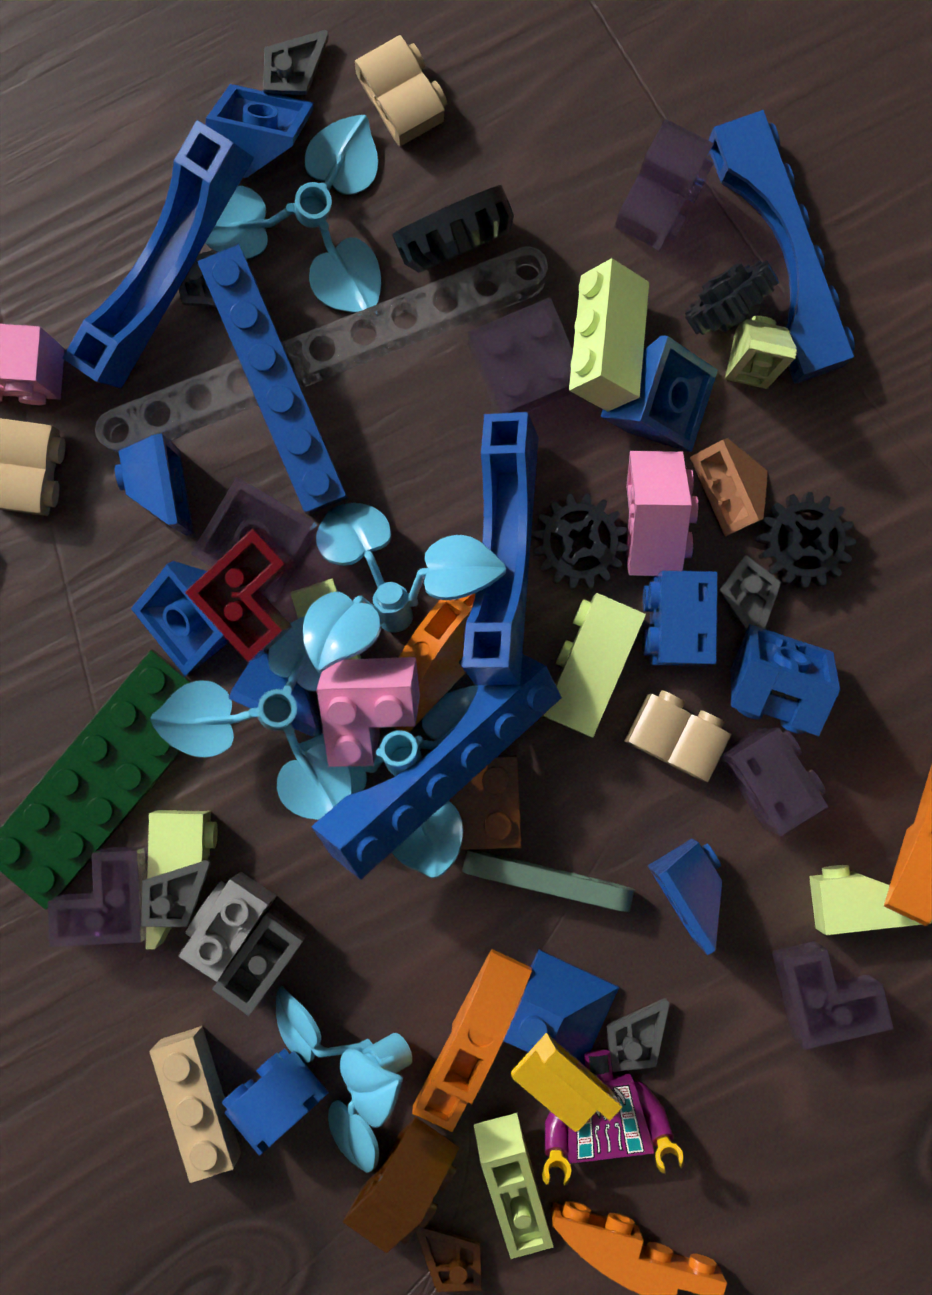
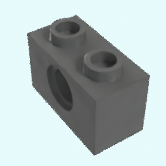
[212,908,308,1016]

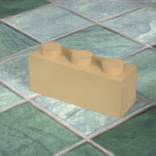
[149,1026,241,1183]

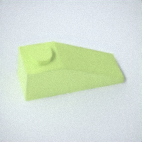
[725,316,797,389]
[146,810,218,949]
[809,865,932,935]
[474,1113,553,1259]

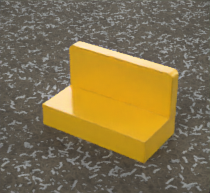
[511,1033,622,1132]

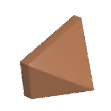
[690,438,768,536]

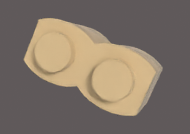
[355,35,447,147]
[0,418,65,516]
[624,690,732,782]

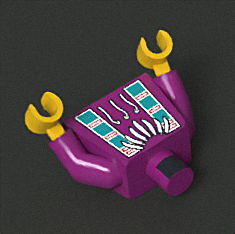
[542,1050,684,1186]

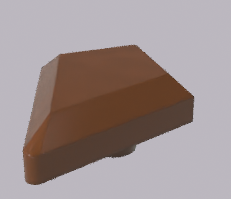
[415,1225,482,1292]

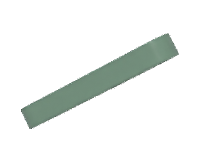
[462,849,635,912]

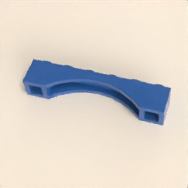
[707,110,855,384]
[62,120,254,388]
[197,244,348,515]
[462,412,539,685]
[311,654,562,880]

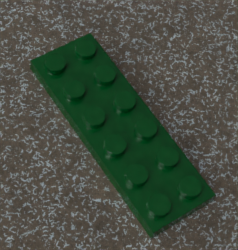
[0,650,191,910]

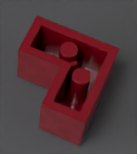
[185,529,295,662]

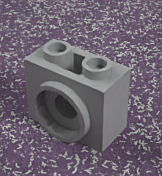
[179,872,277,982]

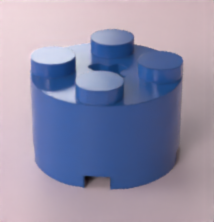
[222,1048,329,1156]

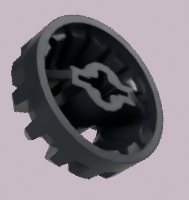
[392,185,514,273]

